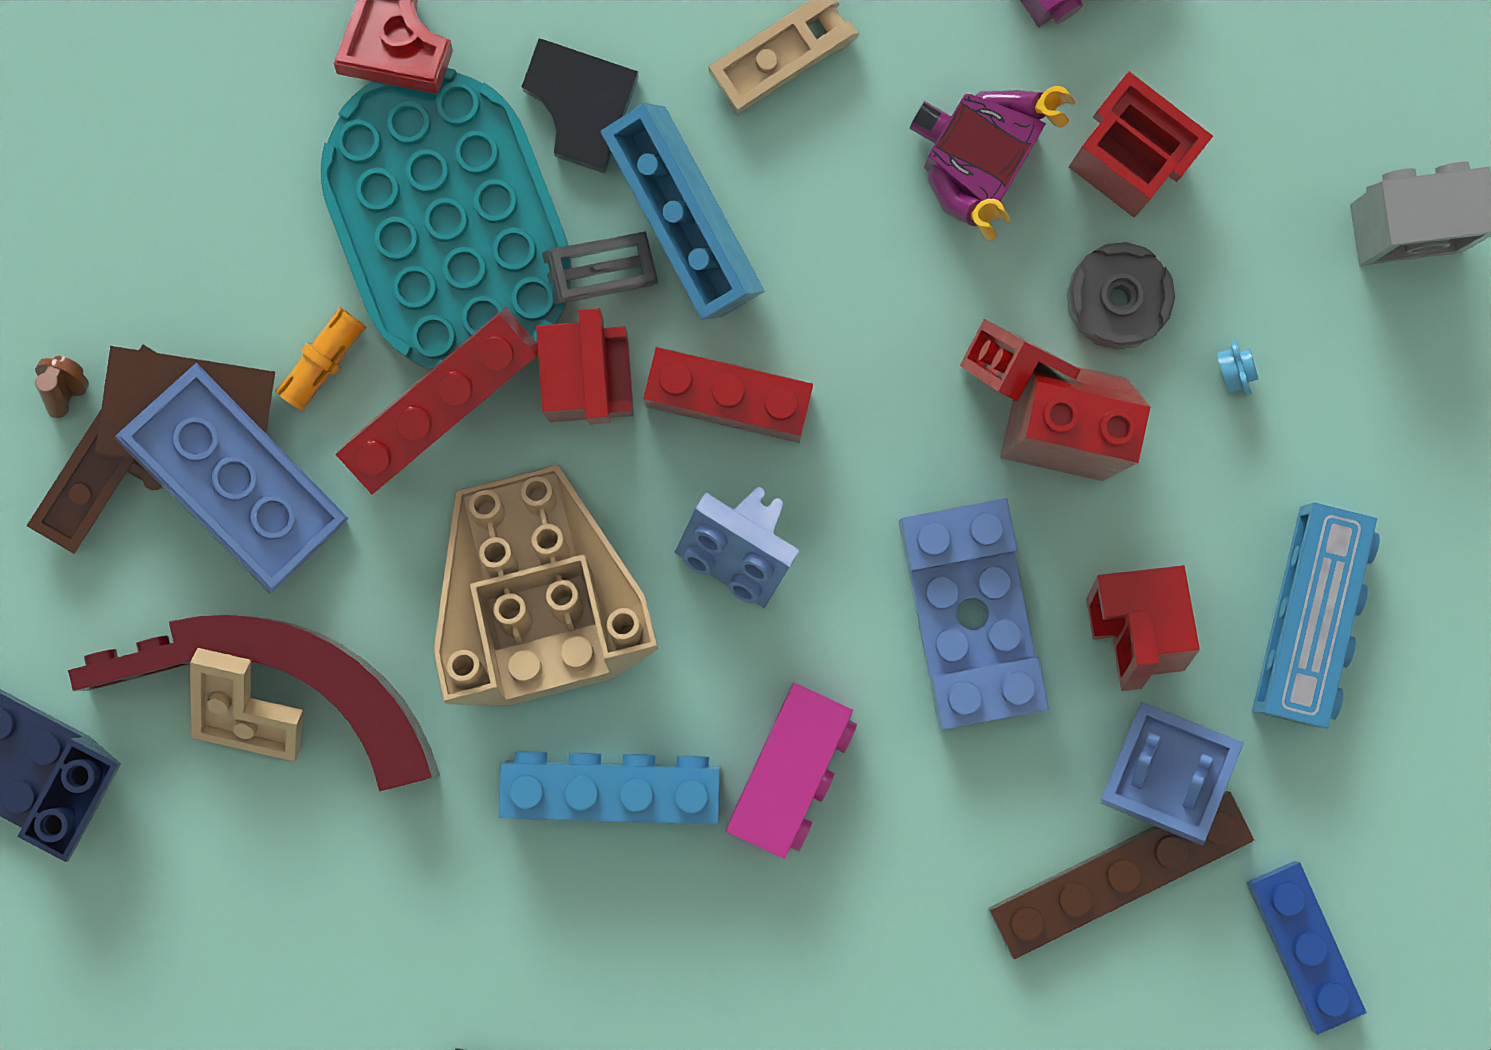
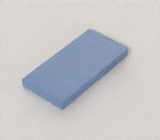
[114,363,349,594]

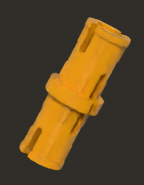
[275,307,367,412]

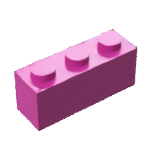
[726,682,857,859]

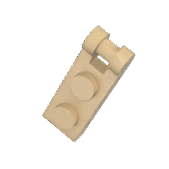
[708,0,859,115]

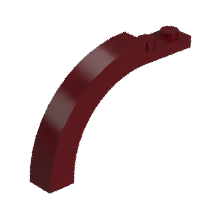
[68,615,440,792]

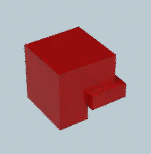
[1069,71,1213,218]
[536,308,634,425]
[1086,565,1200,691]

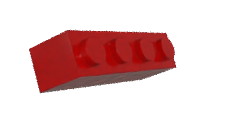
[335,307,538,495]

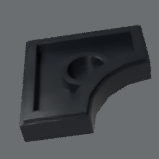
[521,38,639,174]

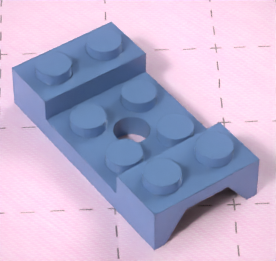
[899,498,1049,730]

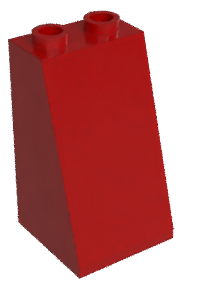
[1000,362,1151,481]

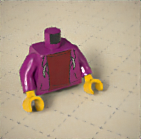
[909,86,1076,241]

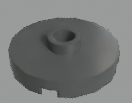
[1067,242,1175,349]

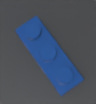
[1246,861,1367,1035]

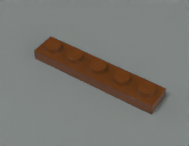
[988,791,1255,960]

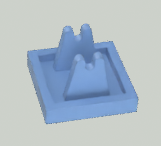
[674,487,800,608]
[1100,702,1244,846]

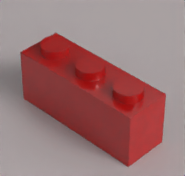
[643,347,813,443]

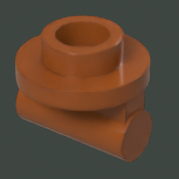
[35,356,89,418]

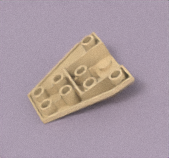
[434,465,658,706]

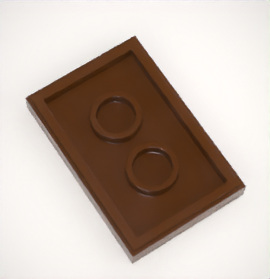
[95,346,275,459]

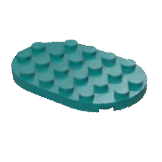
[321,68,572,370]

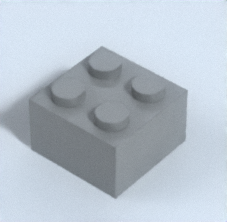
[1350,162,1491,266]

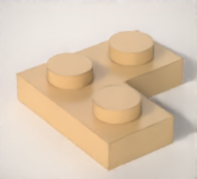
[190,648,303,762]

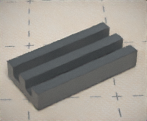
[542,231,658,305]

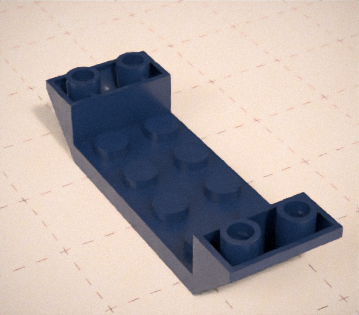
[0,689,121,862]

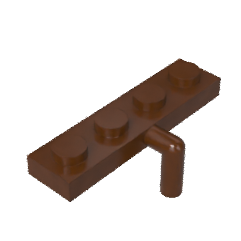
[26,344,162,554]

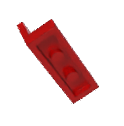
[960,319,1081,402]

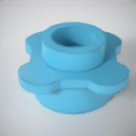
[1217,341,1259,395]

